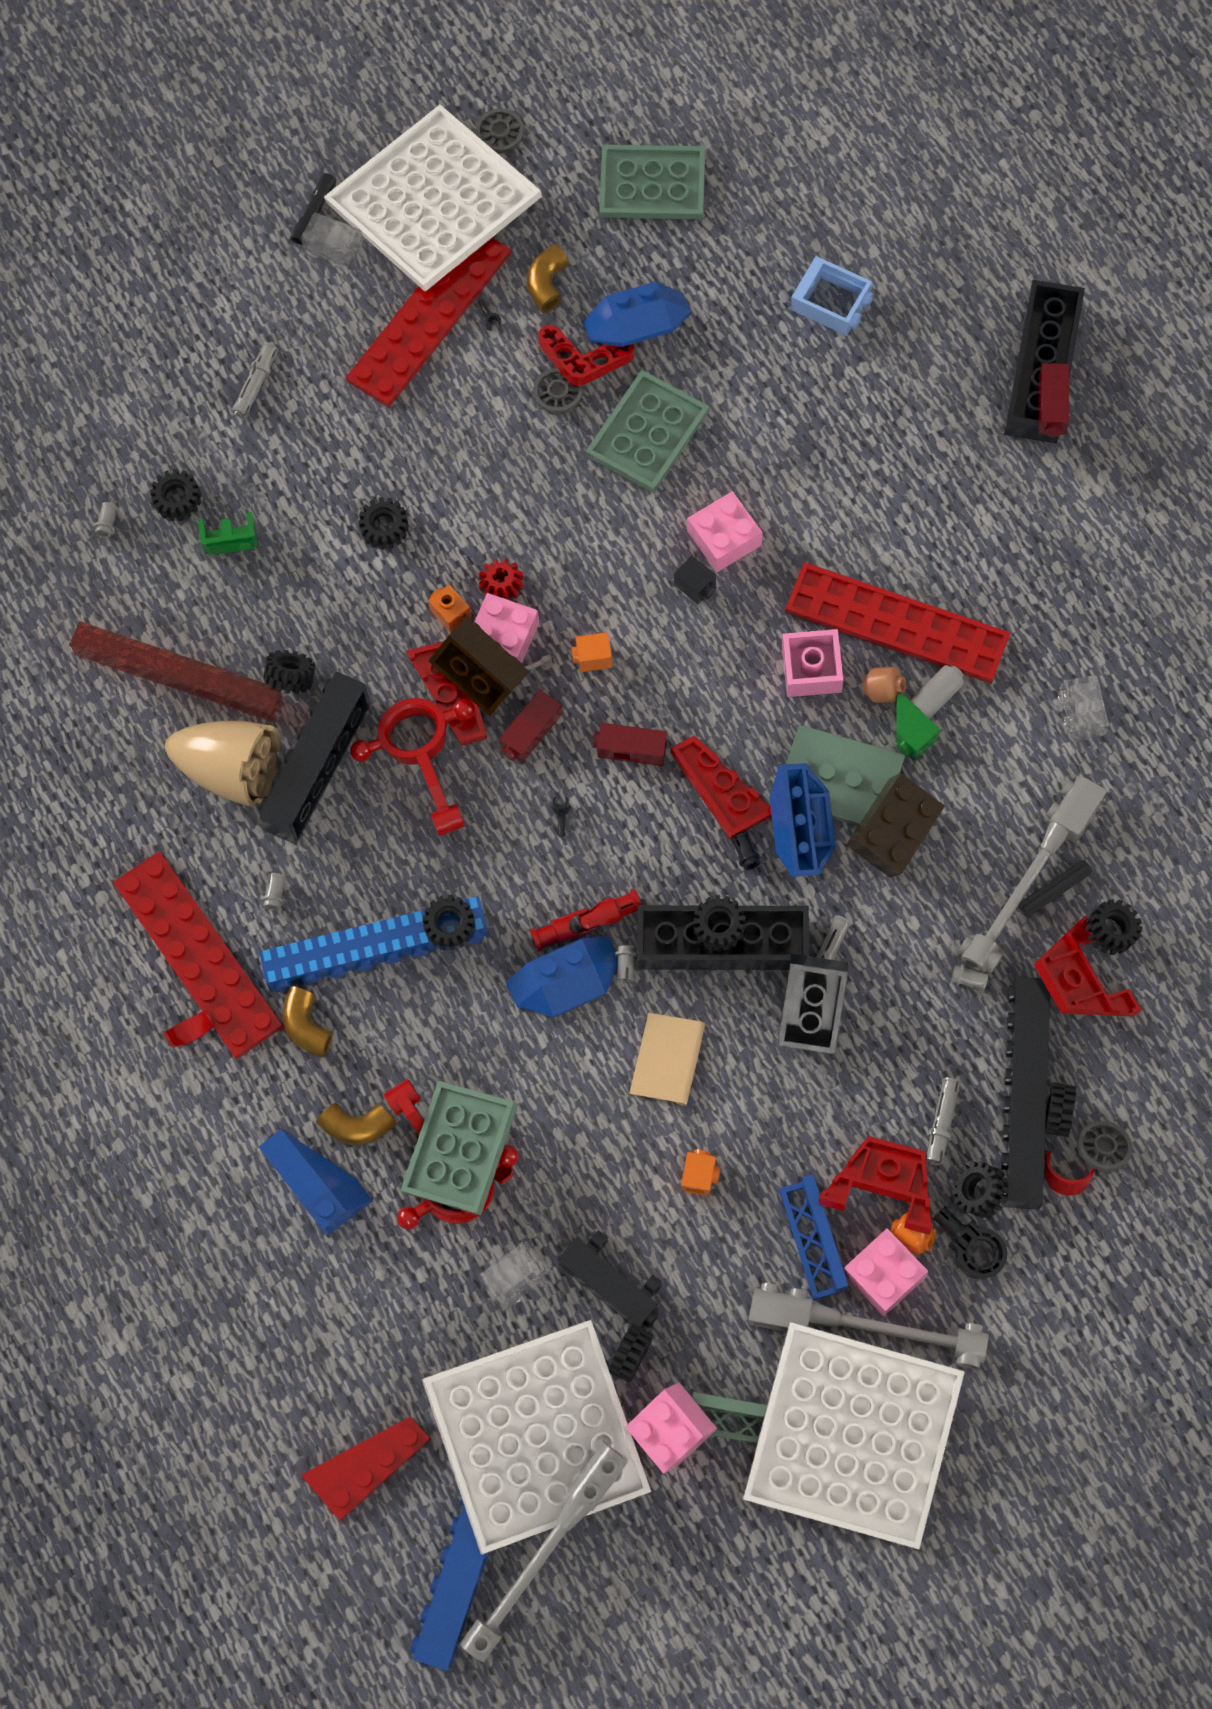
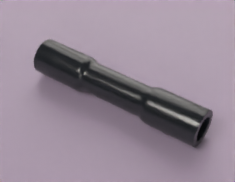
[290,173,337,245]

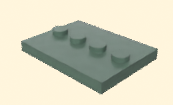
[599,145,705,219]
[585,370,710,493]
[786,725,905,826]
[400,1081,518,1216]

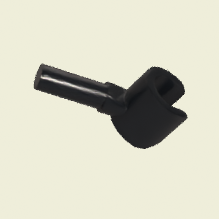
[477,299,501,331]
[552,796,569,837]

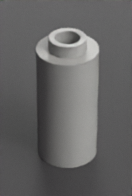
[910,665,964,719]

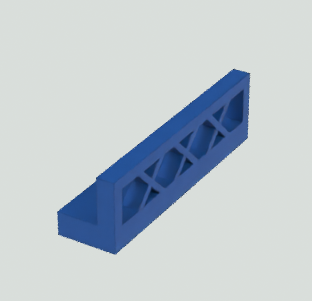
[779,1174,848,1301]

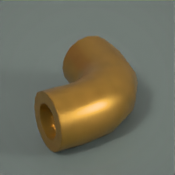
[527,244,569,313]
[282,986,333,1058]
[316,1102,397,1146]

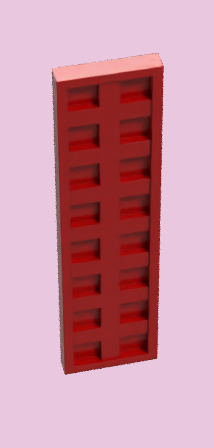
[346,238,511,408]
[785,562,1011,684]
[113,851,283,1059]

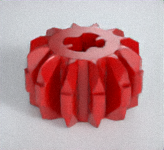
[478,558,524,600]

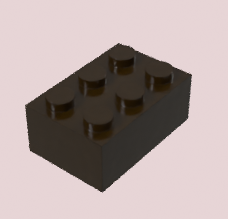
[428,616,529,716]
[846,773,945,878]

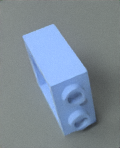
[791,256,874,336]

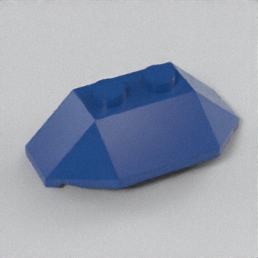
[583,281,691,347]
[770,763,836,877]
[505,936,618,1018]

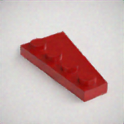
[406,641,487,746]
[670,736,772,840]
[301,1416,431,1521]

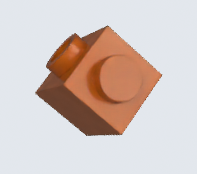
[428,584,472,633]
[571,632,613,672]
[681,1149,721,1197]

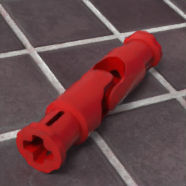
[529,889,642,953]

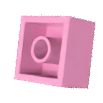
[687,491,762,572]
[475,593,539,663]
[782,629,843,697]
[844,1228,928,1317]
[626,1383,717,1474]

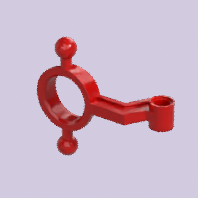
[350,698,475,837]
[383,1079,519,1230]

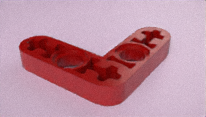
[538,325,635,386]

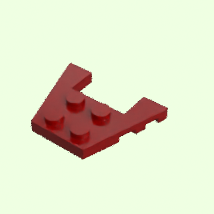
[1033,916,1142,1016]
[819,1136,932,1235]

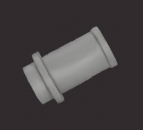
[93,502,119,538]
[261,873,286,911]
[615,945,637,982]
[951,964,989,991]

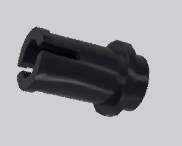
[731,833,760,870]

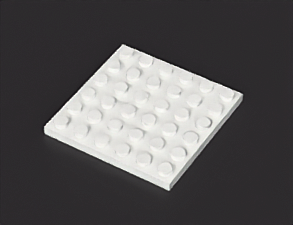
[324,105,542,291]
[422,1320,651,1554]
[743,1322,965,1549]

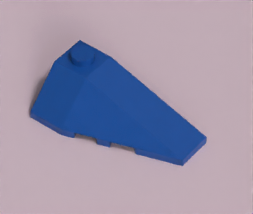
[259,1129,373,1236]

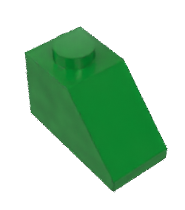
[895,693,940,760]

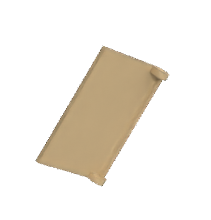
[629,1013,706,1106]

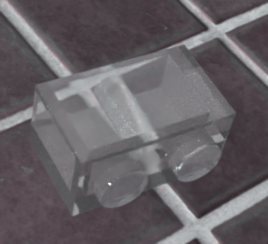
[301,212,364,268]
[1058,675,1109,741]
[478,1241,548,1308]

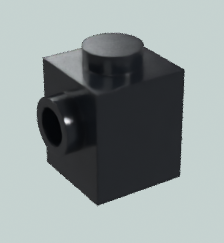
[674,555,717,604]

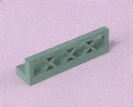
[692,1392,768,1444]

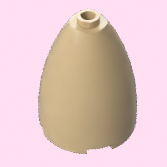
[165,721,282,807]

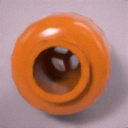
[890,1212,936,1255]

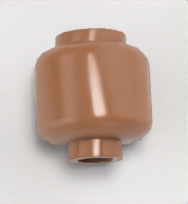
[863,667,906,703]

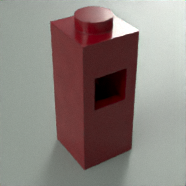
[1039,363,1069,437]
[499,689,563,764]
[593,722,667,766]

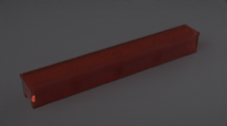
[69,621,283,722]

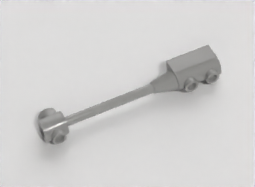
[959,777,1108,974]
[748,1283,989,1369]
[460,1440,628,1662]

